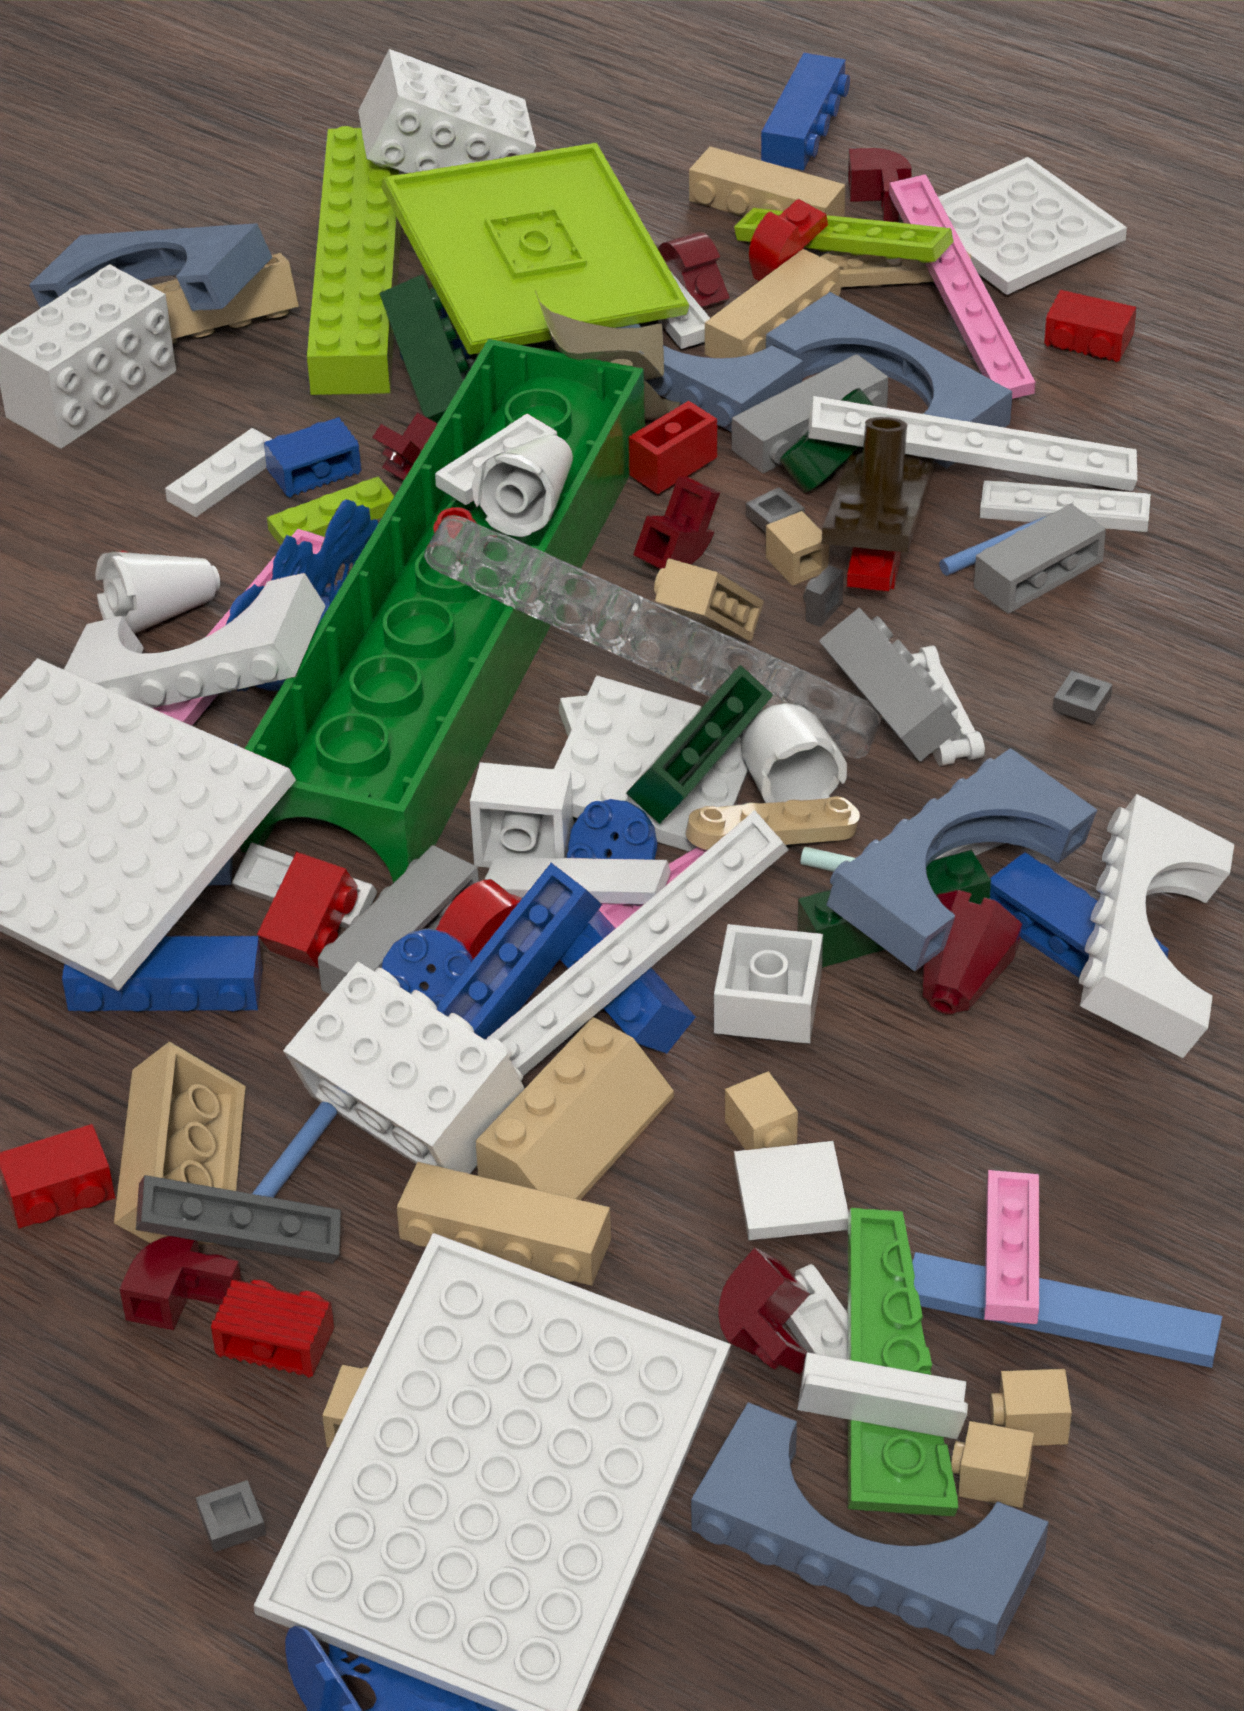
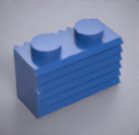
[264,417,361,498]

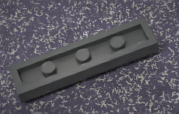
[136,1175,341,1264]

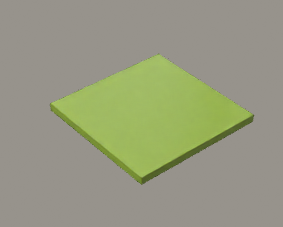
[381,143,689,355]

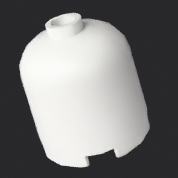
[741,703,847,803]

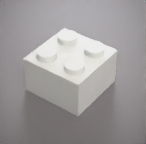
[470,762,574,868]
[714,924,823,1044]

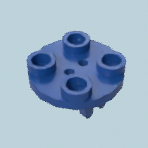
[567,799,658,860]
[382,929,473,1006]

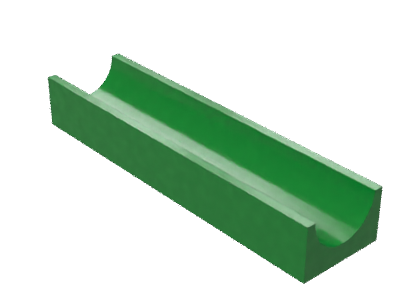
[240,339,645,883]

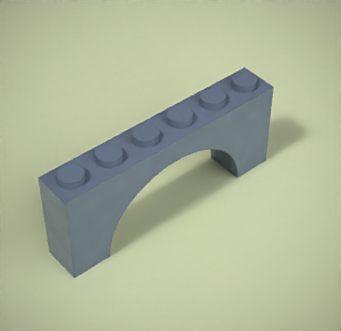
[29,223,273,311]
[766,292,1012,469]
[617,323,803,432]
[827,748,1097,971]
[691,1402,1049,1655]

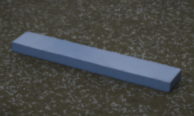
[912,1252,1222,1368]

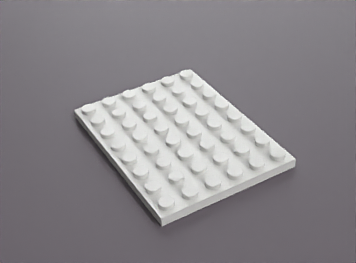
[0,658,296,991]
[254,1233,731,1711]

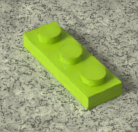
[267,477,394,545]

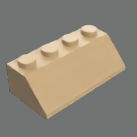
[475,1017,674,1200]
[114,1042,246,1244]

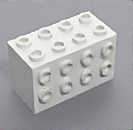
[358,49,536,173]
[0,264,176,449]
[283,962,525,1174]

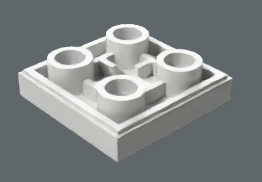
[734,1141,849,1241]

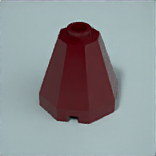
[923,890,1022,1014]

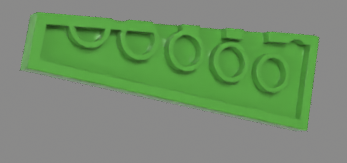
[848,1208,958,1517]

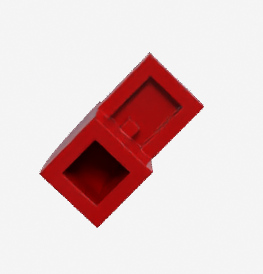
[749,199,828,281]
[847,547,901,591]
[436,879,522,960]

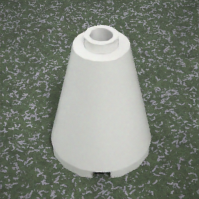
[472,435,573,537]
[96,552,220,634]

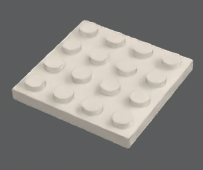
[938,157,1127,295]
[554,675,750,852]

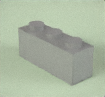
[974,503,1106,614]

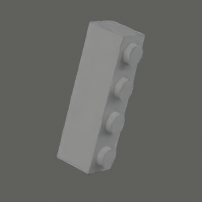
[732,354,888,474]
[819,607,962,762]
[318,845,479,994]

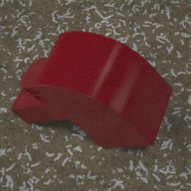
[848,148,912,222]
[658,232,730,310]
[372,412,437,480]
[633,476,720,569]
[119,1236,242,1331]
[718,1247,810,1374]

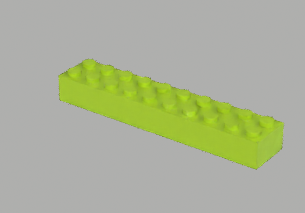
[307,126,405,395]

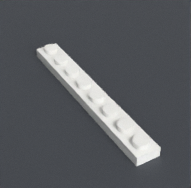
[808,396,1137,491]
[485,810,789,1076]

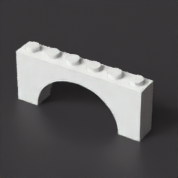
[64,573,325,708]
[1079,794,1234,1058]

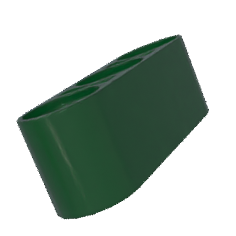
[779,387,874,492]

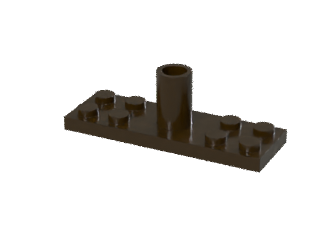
[821,417,936,553]

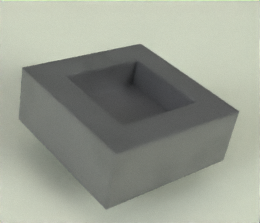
[746,487,805,532]
[803,565,844,627]
[1053,671,1112,724]
[196,1480,266,1552]

